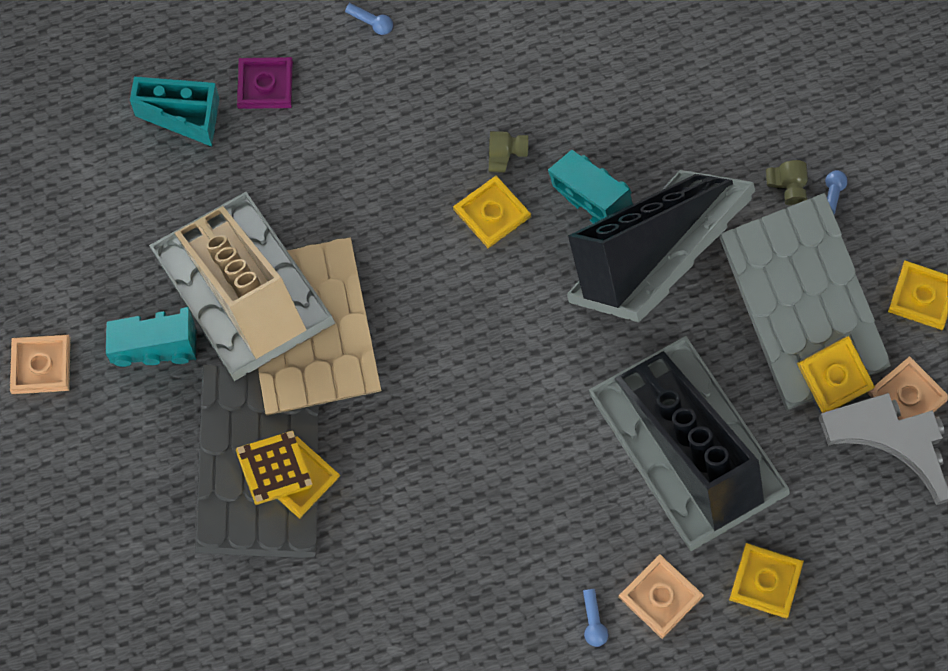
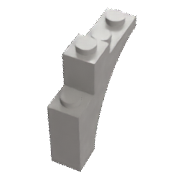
[819,393,948,505]

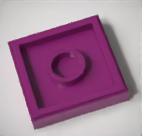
[237,57,293,109]

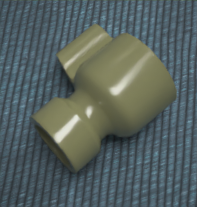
[489,131,528,173]
[766,160,808,206]

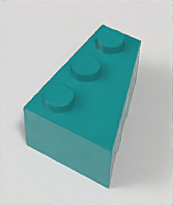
[130,77,220,147]
[548,150,633,223]
[106,307,197,367]

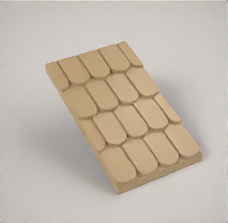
[258,237,382,415]

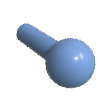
[345,2,393,35]
[825,170,848,214]
[583,589,608,647]

